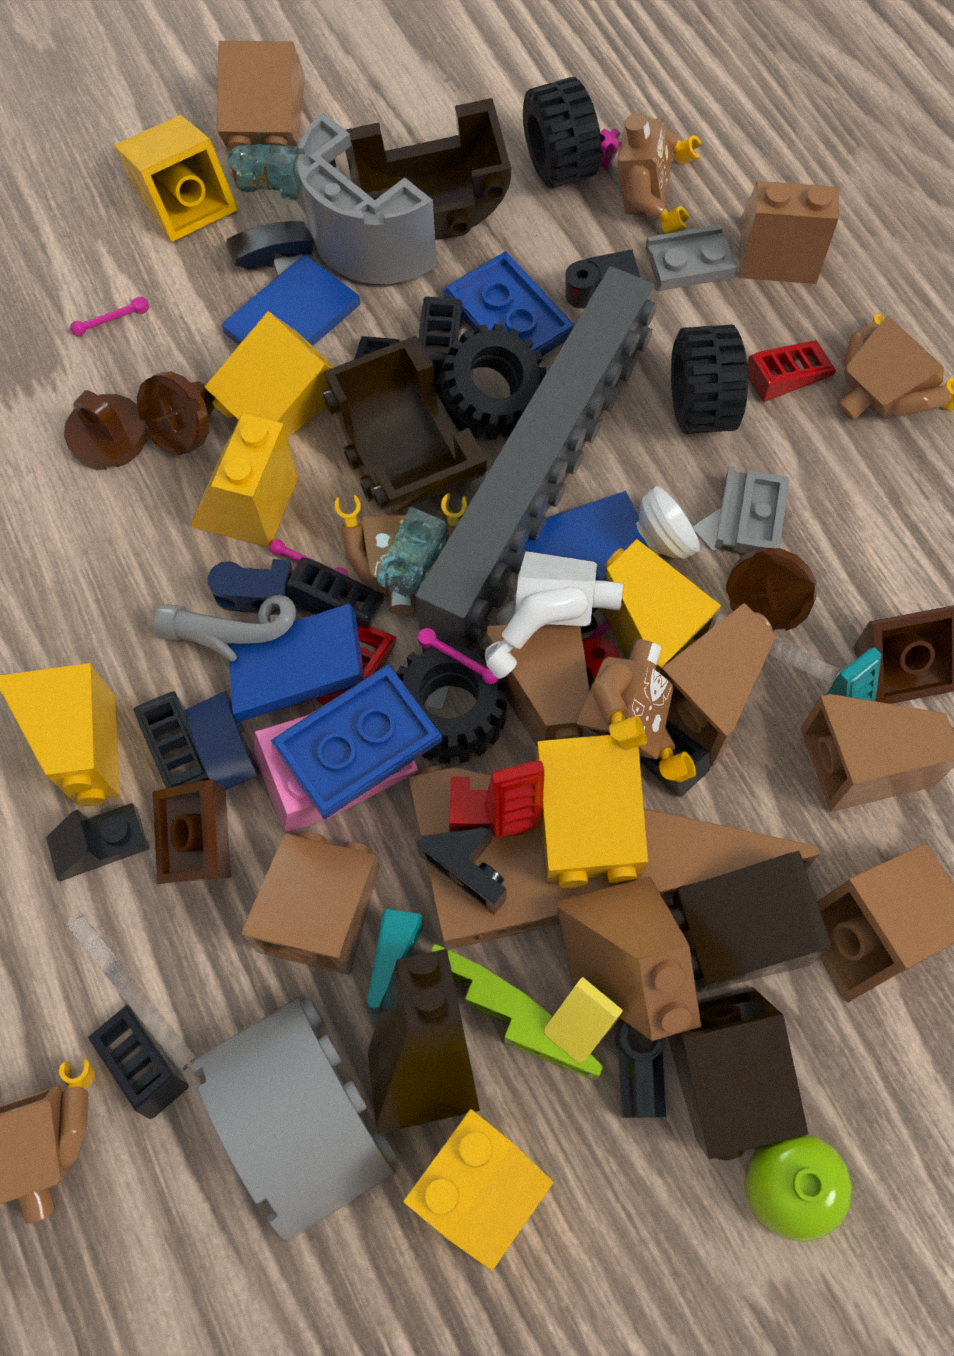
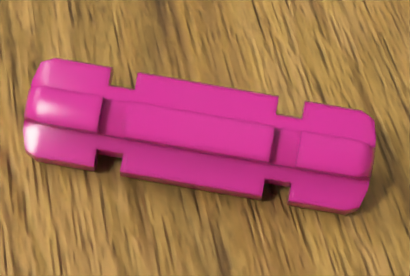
[599,128,621,170]

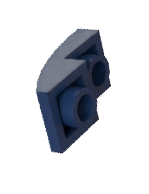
[184,691,261,790]

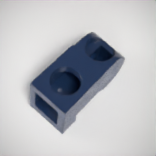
[208,559,293,615]

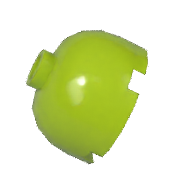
[744,1134,853,1242]

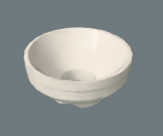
[636,486,700,559]

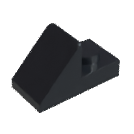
[46,803,149,881]
[416,828,506,915]

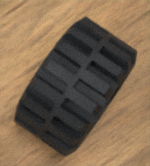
[523,76,601,188]
[436,324,546,440]
[671,324,748,434]
[396,639,507,764]

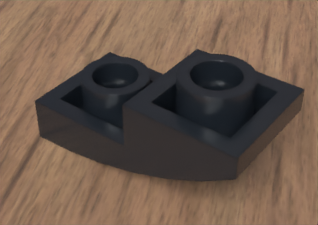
[226,221,314,270]

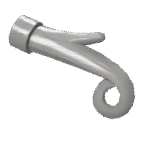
[154,595,296,662]

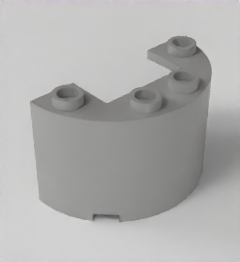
[297,113,437,284]
[192,997,397,1242]

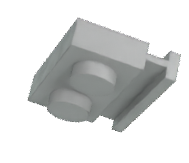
[646,224,736,291]
[715,467,789,553]

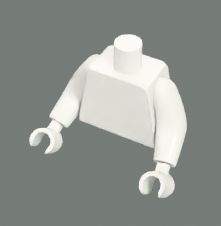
[485,552,623,679]

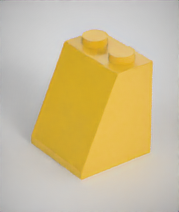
[114,114,238,242]
[205,311,335,438]
[191,413,298,548]
[601,539,721,673]
[0,663,120,806]
[536,735,648,888]
[403,1109,554,1271]

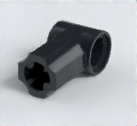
[615,1021,666,1118]

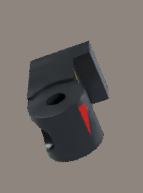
[565,250,641,308]

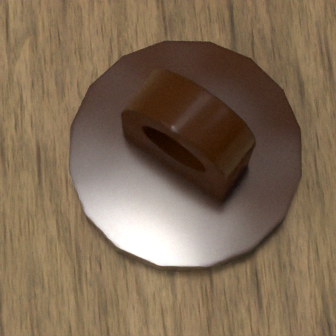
[137,371,215,455]
[64,390,147,470]
[726,548,817,632]

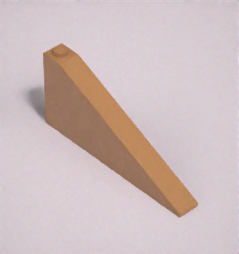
[408,766,819,950]

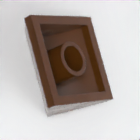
[853,605,954,704]
[152,780,231,884]

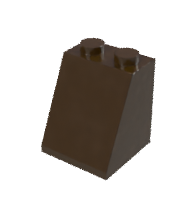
[668,851,832,992]
[368,949,480,1134]
[667,987,808,1160]

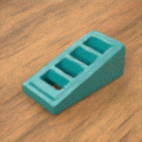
[826,647,881,701]
[367,909,424,1015]

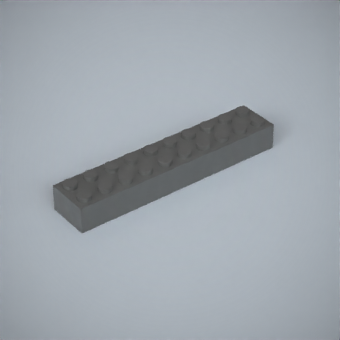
[415,266,657,647]

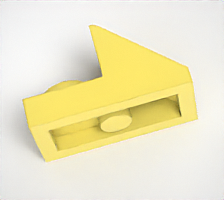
[544,977,623,1063]

